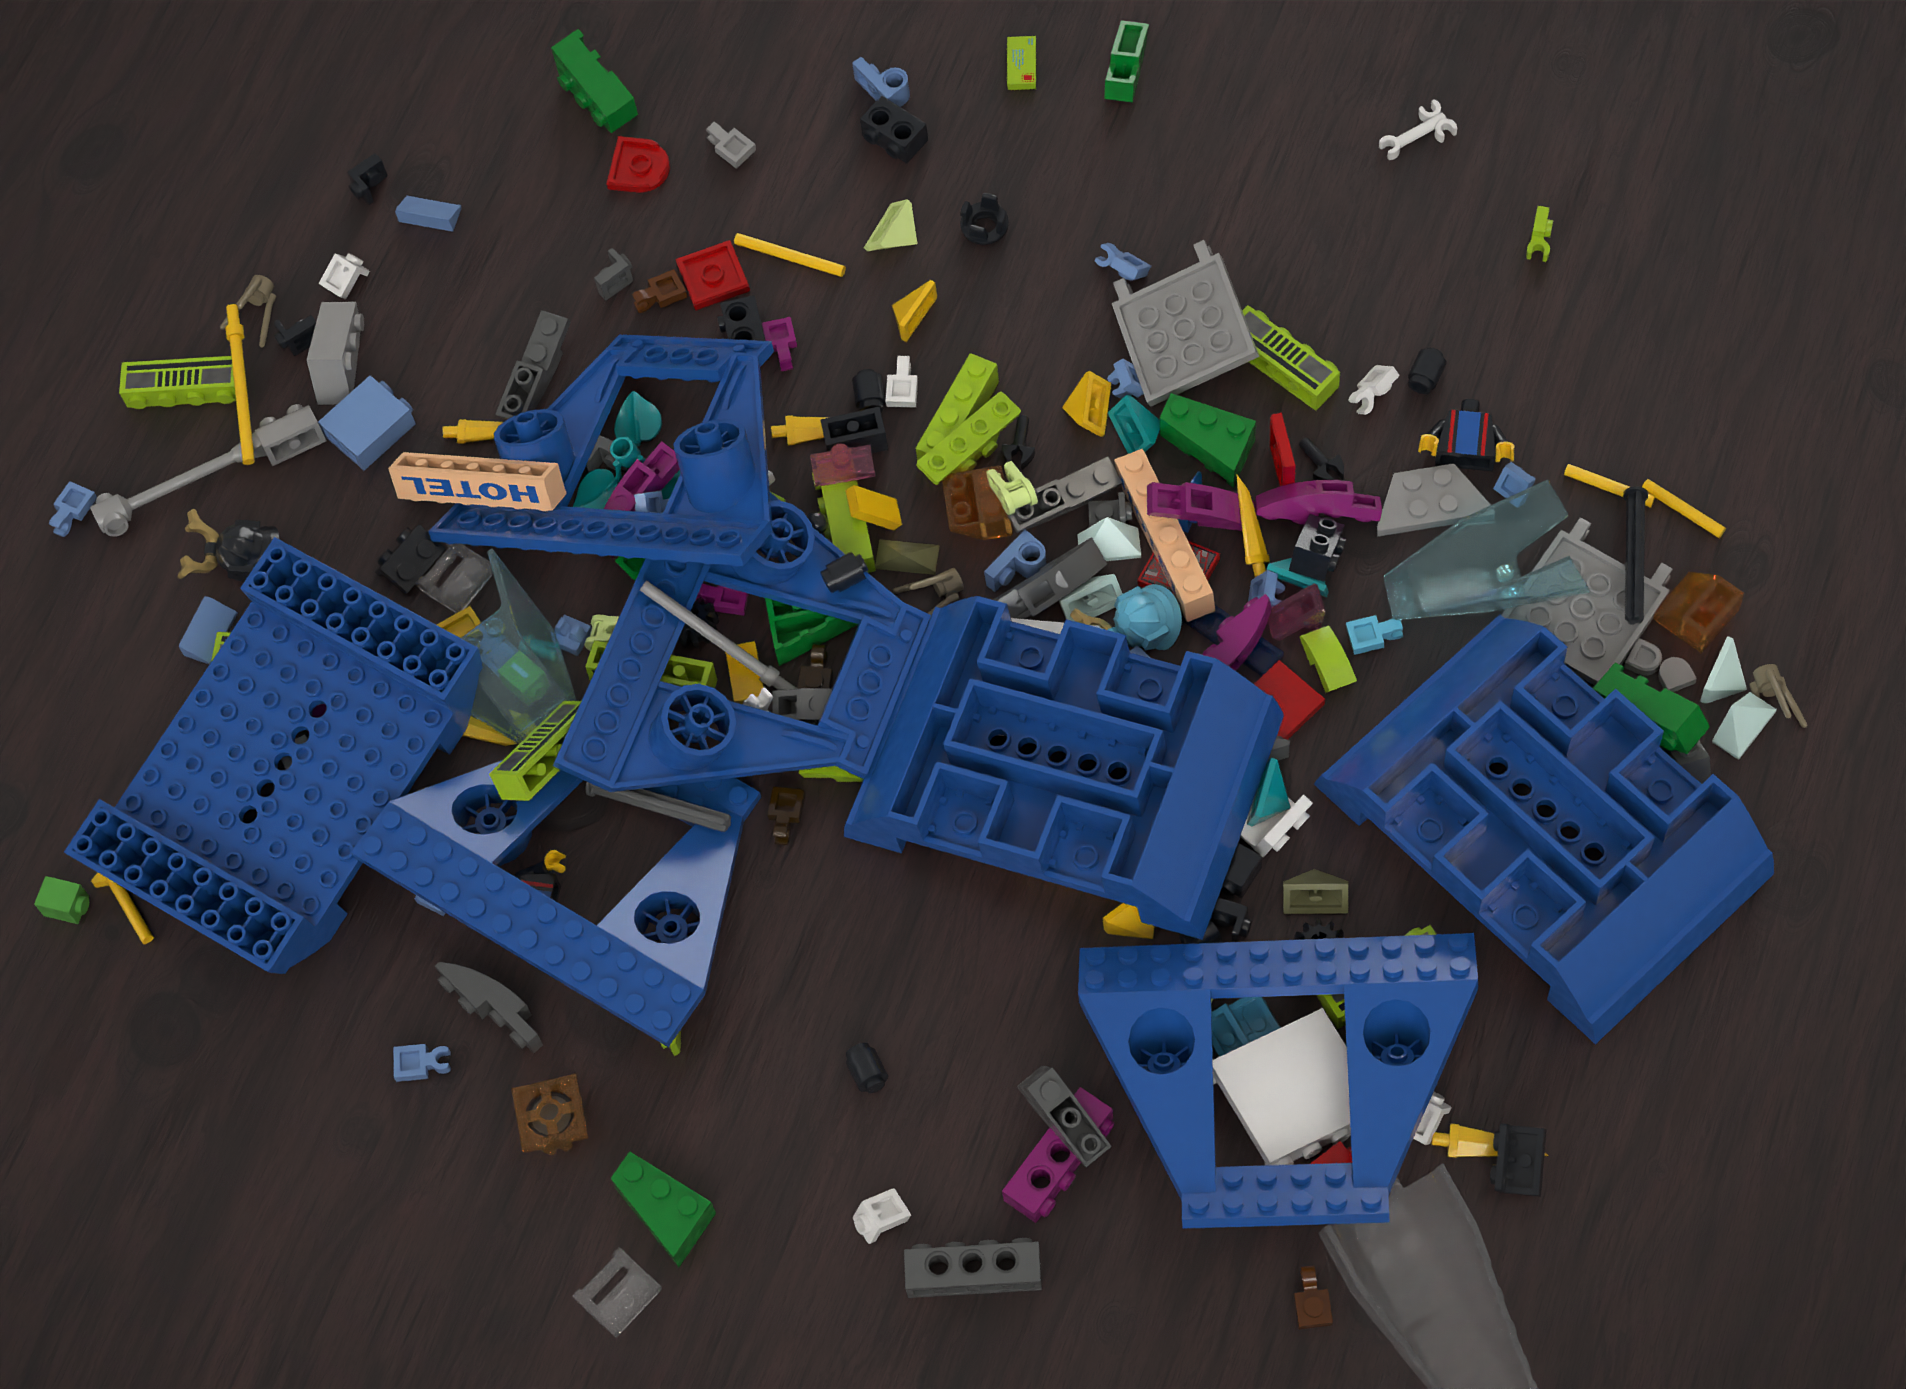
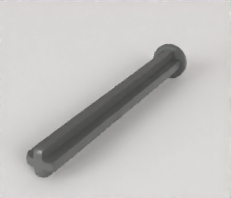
[586,782,731,832]

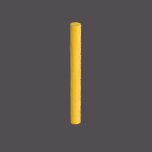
[734,233,846,277]

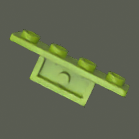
[916,392,1021,485]

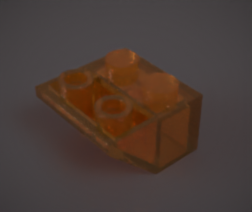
[942,465,1013,540]
[1653,572,1745,653]

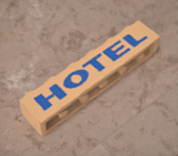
[1114,448,1216,622]
[388,452,566,511]

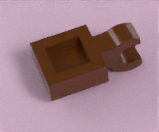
[632,269,687,313]
[1294,1265,1333,1329]

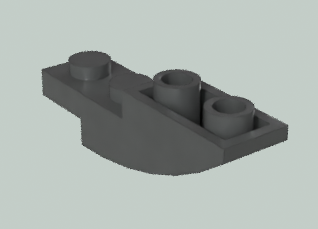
[496,310,571,419]
[1006,456,1122,533]
[993,537,1107,619]
[435,962,543,1054]

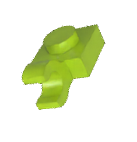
[1526,206,1553,262]

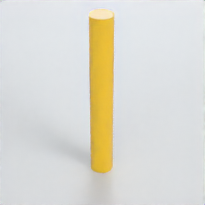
[1564,464,1655,507]
[1642,479,1726,538]

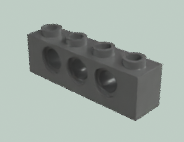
[904,1238,1042,1298]

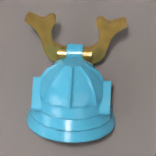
[1070,584,1182,650]

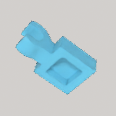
[1346,615,1403,655]

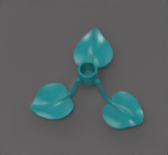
[573,391,681,509]

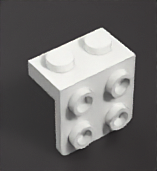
[1240,794,1313,857]

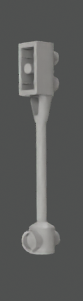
[90,404,327,537]

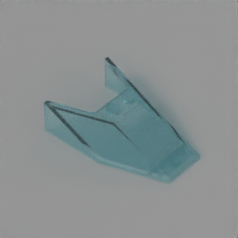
[1383,480,1590,620]
[461,548,577,744]

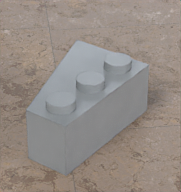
[307,302,364,405]

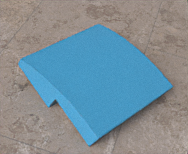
[1212,997,1281,1057]

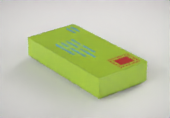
[1007,36,1036,90]

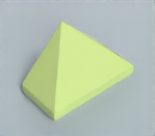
[864,199,917,251]

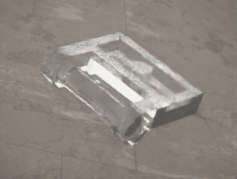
[415,543,497,613]
[572,1247,662,1338]

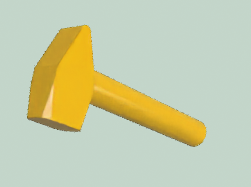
[91,873,154,944]

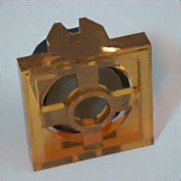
[511,1073,589,1155]

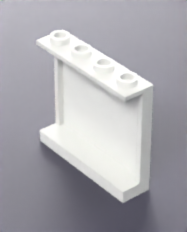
[1213,1008,1351,1165]

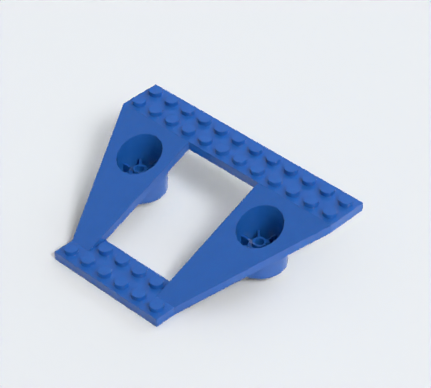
[428,334,774,567]
[552,492,931,792]
[351,760,761,1047]
[1078,933,1478,1229]

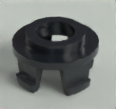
[960,193,1009,245]

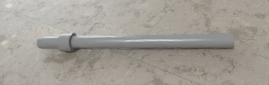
[640,580,798,690]

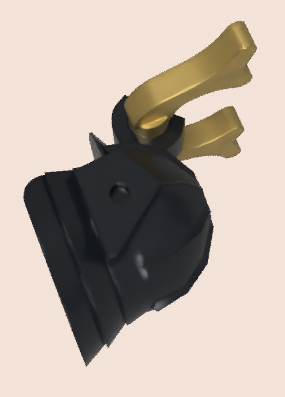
[178,509,279,583]

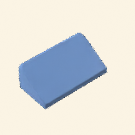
[395,196,462,232]
[179,596,238,665]

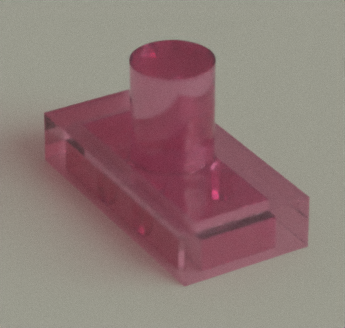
[810,444,875,487]

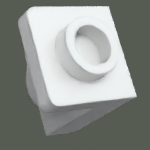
[319,253,370,299]
[1413,1092,1452,1145]
[853,1188,911,1244]

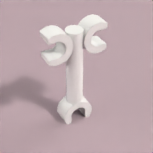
[1379,99,1457,160]

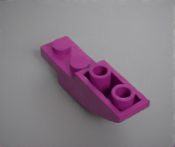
[604,441,680,559]
[1255,480,1382,524]
[1147,482,1255,531]
[1202,594,1272,671]

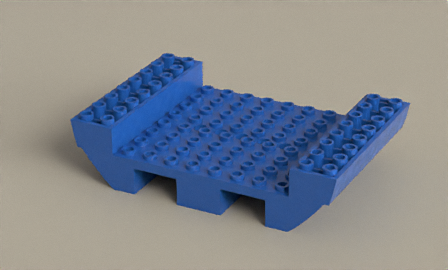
[64,537,483,974]
[844,596,1284,940]
[1314,614,1774,1045]

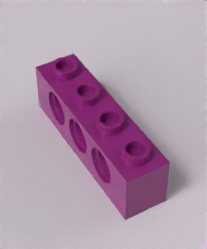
[1002,1087,1114,1223]

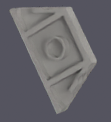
[1377,464,1495,537]

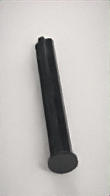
[1623,486,1648,625]

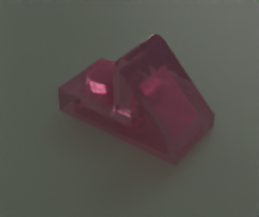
[1268,583,1326,641]

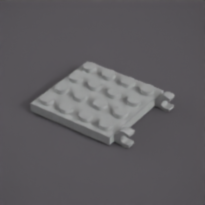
[1112,240,1259,407]
[1502,517,1673,686]

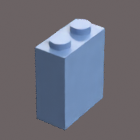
[318,376,416,470]

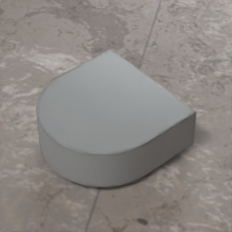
[1624,638,1662,676]
[1658,657,1697,692]

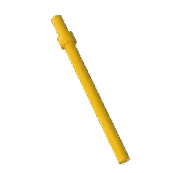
[225,304,255,465]

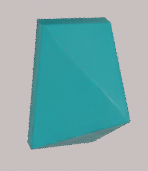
[1108,395,1160,454]
[1267,558,1329,597]
[1247,758,1291,826]

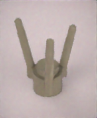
[220,275,277,348]
[893,568,964,620]
[1749,664,1807,728]

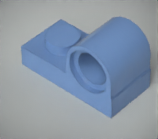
[852,57,910,107]
[984,530,1047,592]

